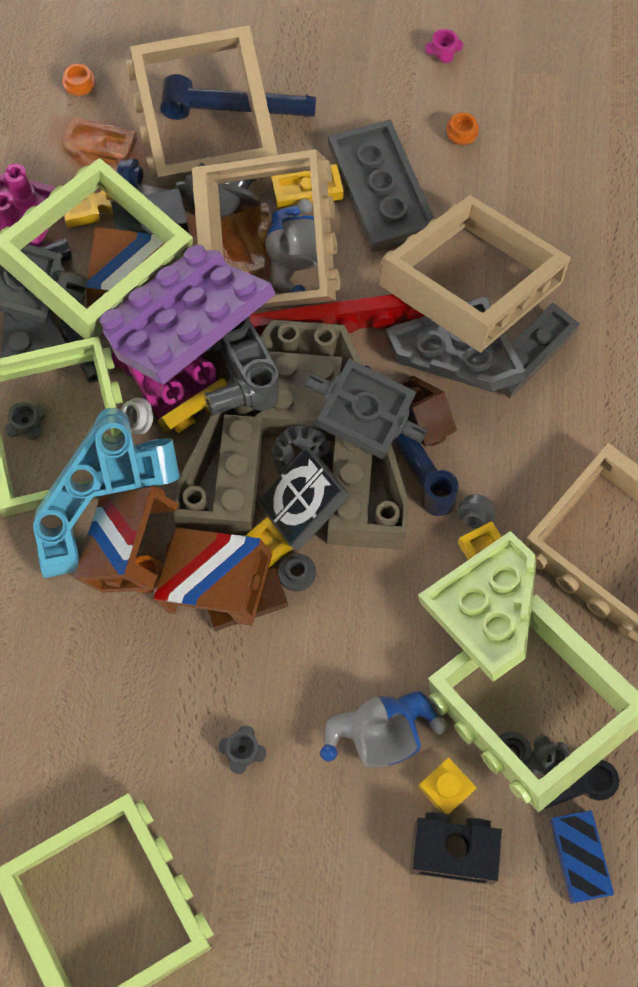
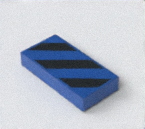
[550,810,614,904]

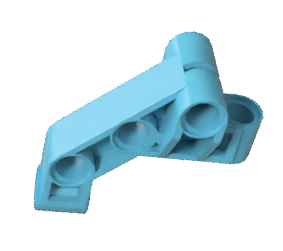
[33,408,180,579]

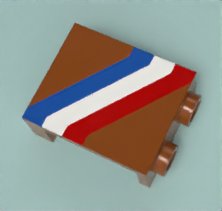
[86,227,165,306]
[74,485,179,593]
[153,528,272,626]

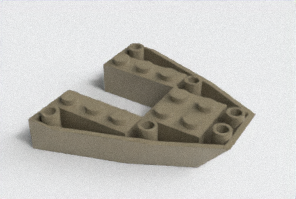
[173,320,408,550]

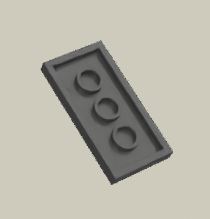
[328,119,434,251]

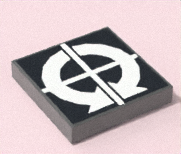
[257,446,350,551]

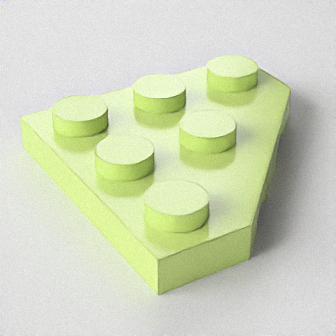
[418,531,536,682]

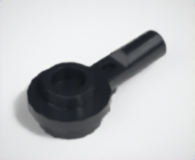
[544,760,620,809]

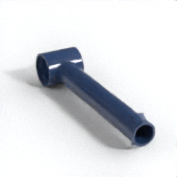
[160,74,316,120]
[365,366,459,516]

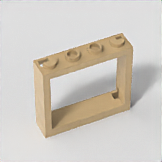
[125,25,278,188]
[192,149,340,310]
[379,195,571,353]
[524,443,638,643]

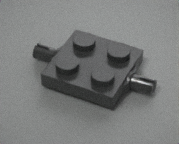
[304,359,428,459]

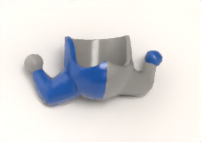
[265,198,318,293]
[320,691,447,768]

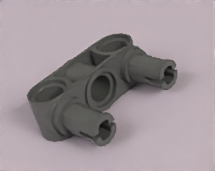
[204,317,279,416]

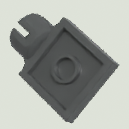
[0,244,87,324]

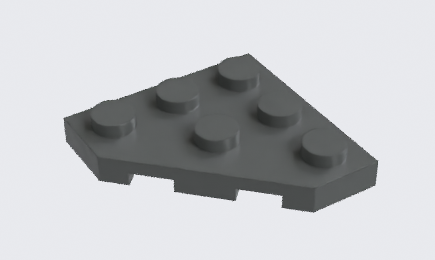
[386,296,526,392]

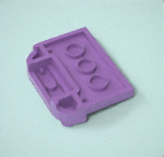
[100,245,275,385]

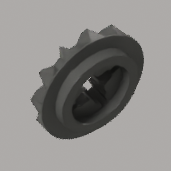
[272,425,332,474]

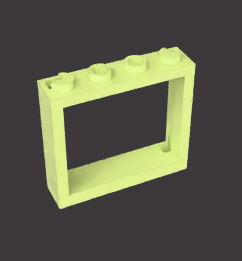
[0,158,193,339]
[0,336,123,517]
[428,594,638,813]
[0,793,214,987]

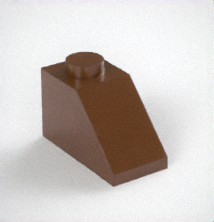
[398,375,457,447]

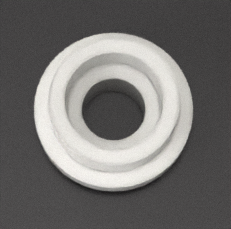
[121,398,154,434]

